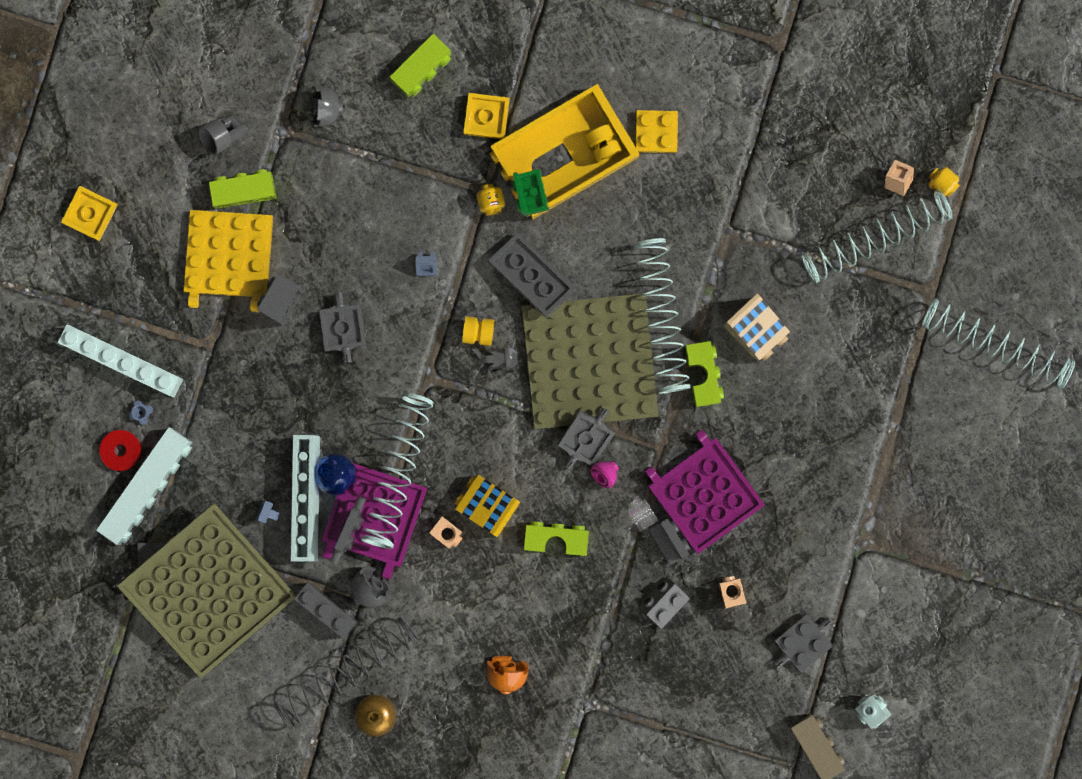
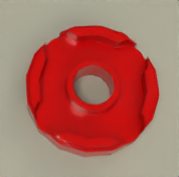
[99,430,142,471]

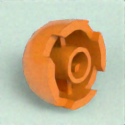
[486,656,529,694]

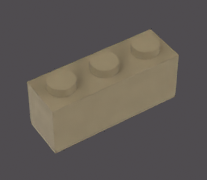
[789,714,845,779]

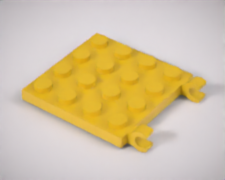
[184,210,273,312]

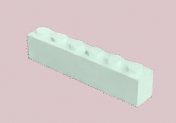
[58,324,183,397]
[96,427,192,545]
[291,435,320,561]

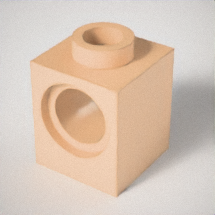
[885,160,914,196]
[430,517,463,549]
[718,576,746,608]

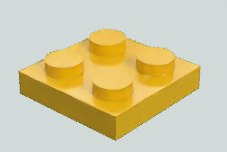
[464,93,510,139]
[636,110,678,153]
[61,186,118,241]

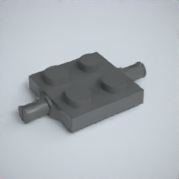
[319,292,367,363]
[557,407,615,470]
[329,496,366,565]
[773,613,833,673]

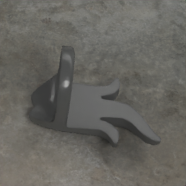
[472,344,518,374]

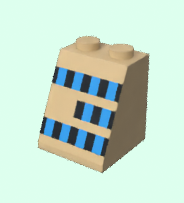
[724,293,790,362]

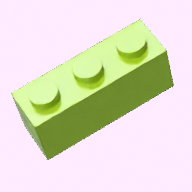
[390,34,452,98]
[209,169,277,209]

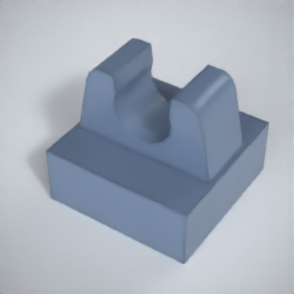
[416,252,437,276]
[255,500,280,523]

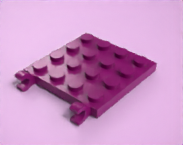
[644,430,765,554]
[321,462,428,579]

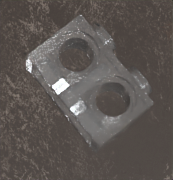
[626,498,658,532]

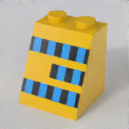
[455,475,520,537]

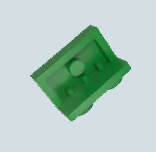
[511,169,549,216]

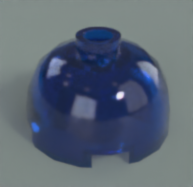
[315,453,356,496]

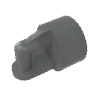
[198,116,248,155]

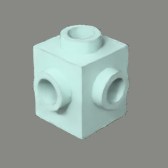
[855,695,892,729]

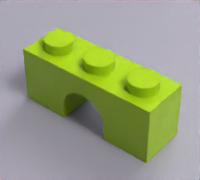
[685,341,724,408]
[524,521,589,556]

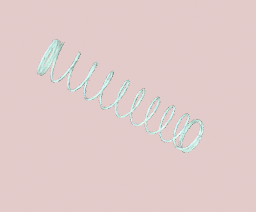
[802,190,952,284]
[634,238,691,394]
[922,298,1075,389]
[361,393,434,549]

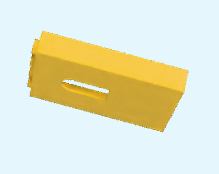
[489,84,640,220]

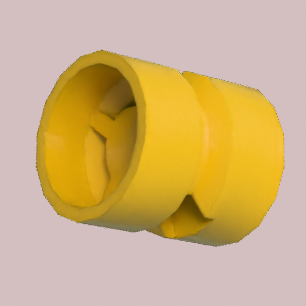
[585,124,622,163]
[462,316,495,346]

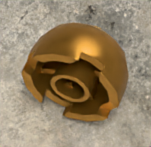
[355,695,396,737]

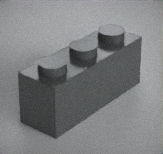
[294,582,358,639]

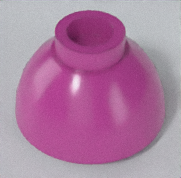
[591,461,619,489]

